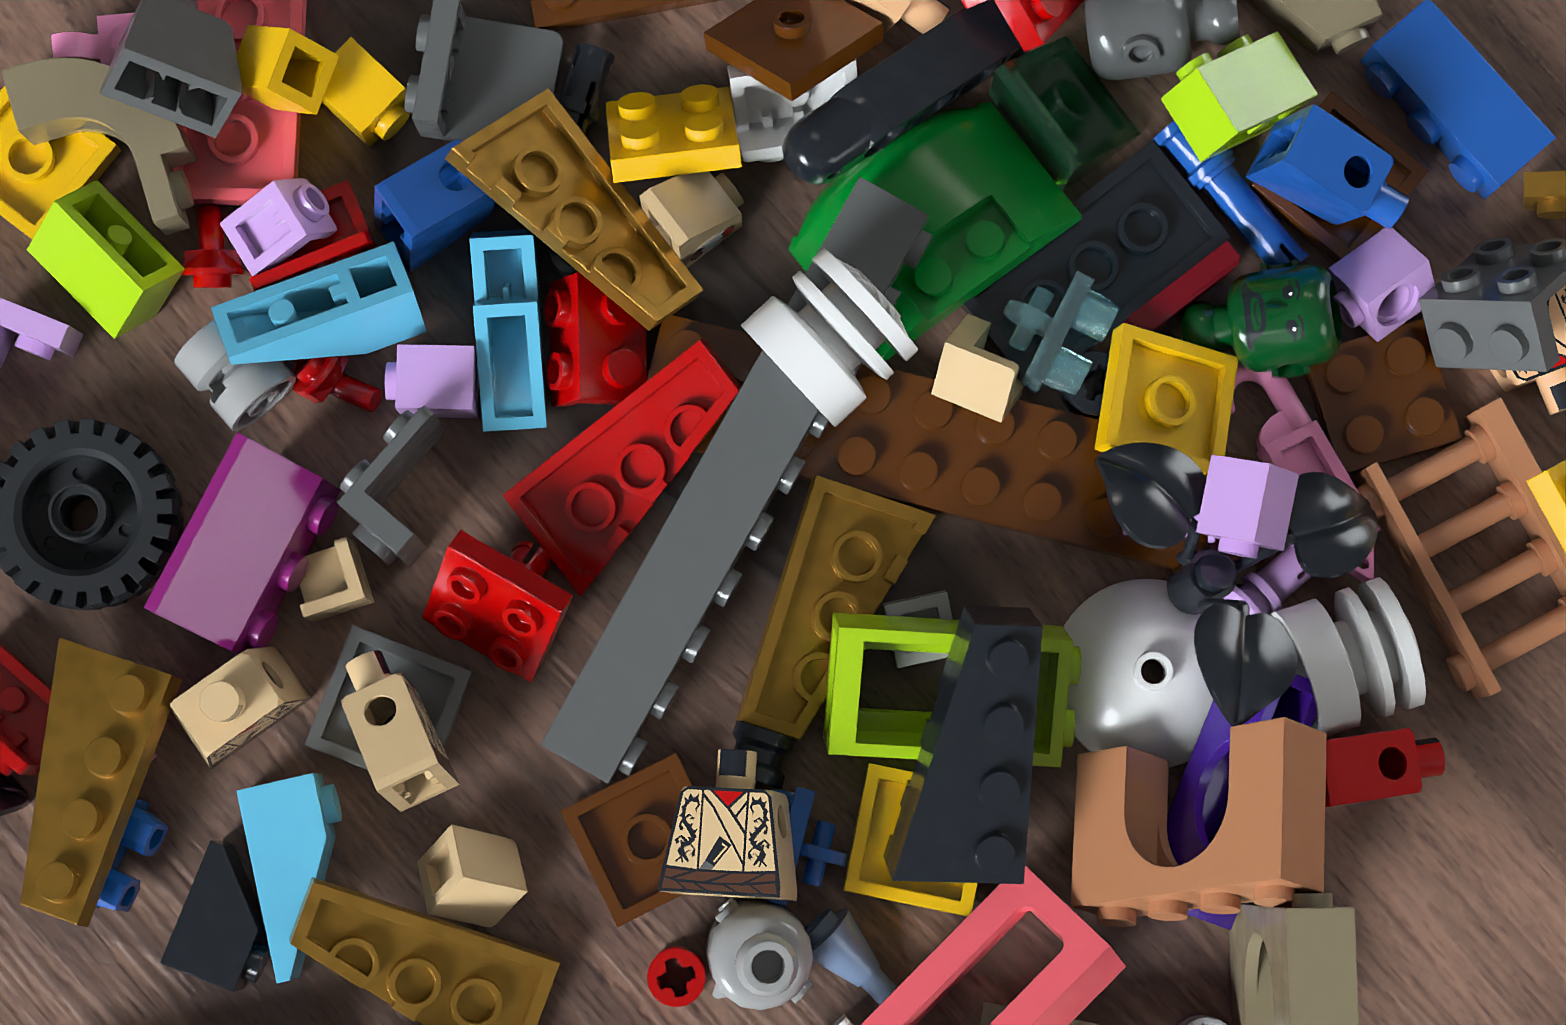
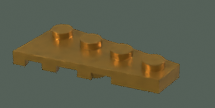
[736,475,936,739]
[20,638,182,928]
[289,877,560,1025]

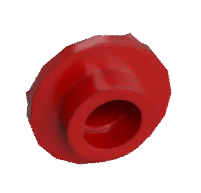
[181,205,245,288]
[292,356,382,413]

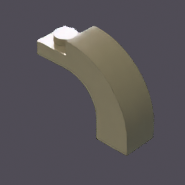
[1,57,197,235]

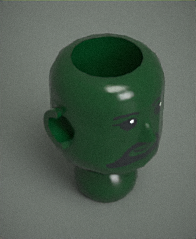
[1180,259,1342,378]

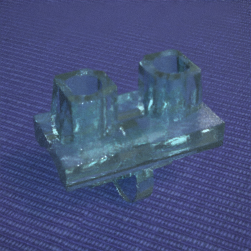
[1003,271,1120,395]

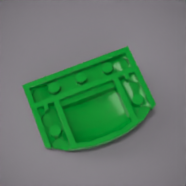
[788,102,1082,361]

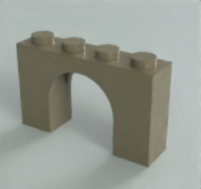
[1229,893,1359,1025]

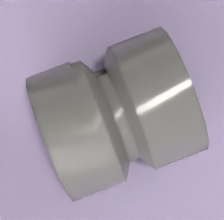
[174,319,296,431]

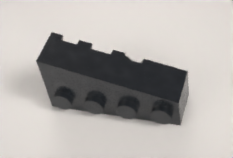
[883,605,1043,884]

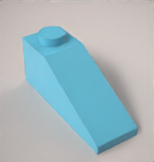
[211,241,427,365]
[236,773,342,983]

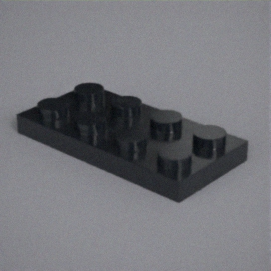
[961,141,1232,395]

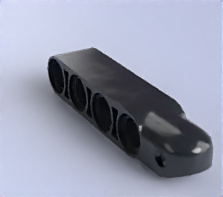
[782,0,1030,185]

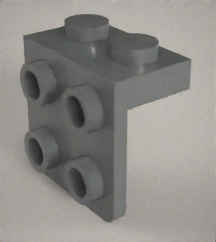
[405,0,564,141]
[1419,237,1566,372]
[337,405,445,567]

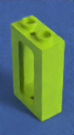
[823,612,1081,767]

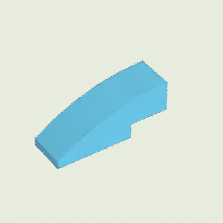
[469,229,547,432]

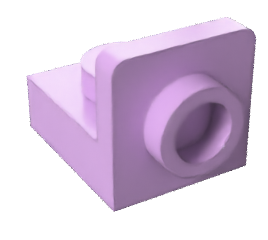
[220,178,337,277]
[0,298,84,368]

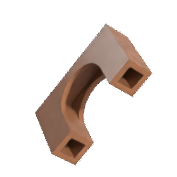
[1071,717,1327,927]

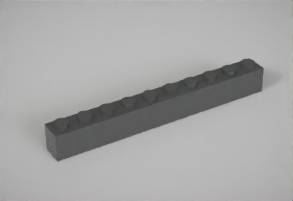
[540,177,933,783]

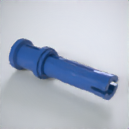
[1151,121,1309,265]

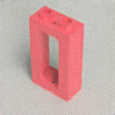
[861,866,1126,1025]

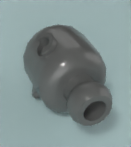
[1084,0,1240,80]

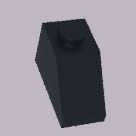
[160,840,270,992]

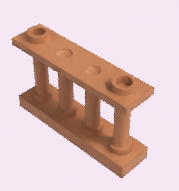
[1354,397,1566,699]

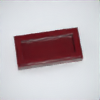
[1124,240,1241,332]

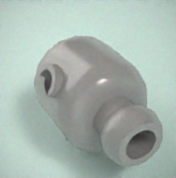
[705,897,813,1010]

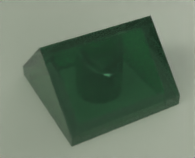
[988,36,1141,192]

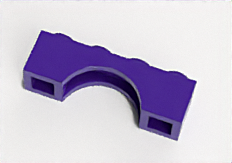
[1167,674,1317,930]

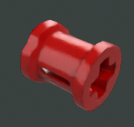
[647,946,707,1007]

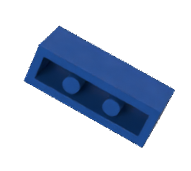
[1360,0,1556,200]

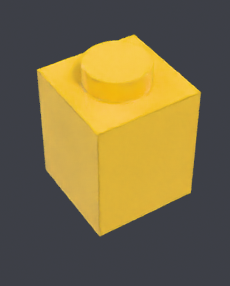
[237,25,339,115]
[321,37,410,148]

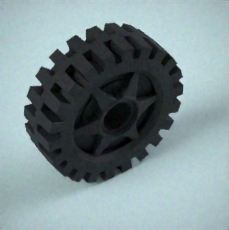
[0,418,184,611]

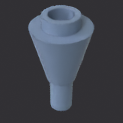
[805,908,898,1005]

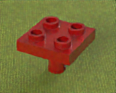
[422,529,573,683]

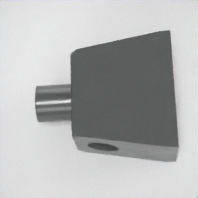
[100,0,242,138]

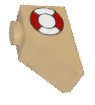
[640,171,744,268]

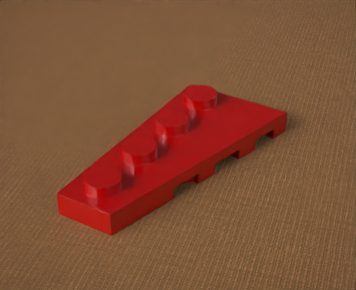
[502,338,742,596]

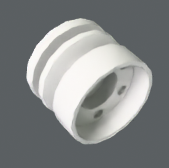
[741,248,918,427]
[1271,577,1426,737]

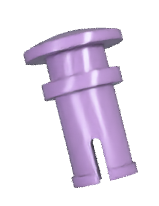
[1223,544,1314,615]

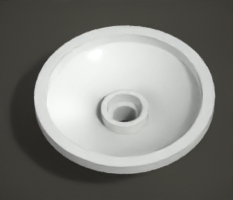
[1063,579,1213,767]

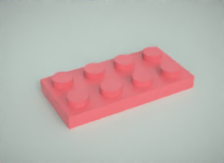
[173,0,307,205]

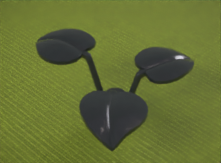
[1094,442,1378,726]

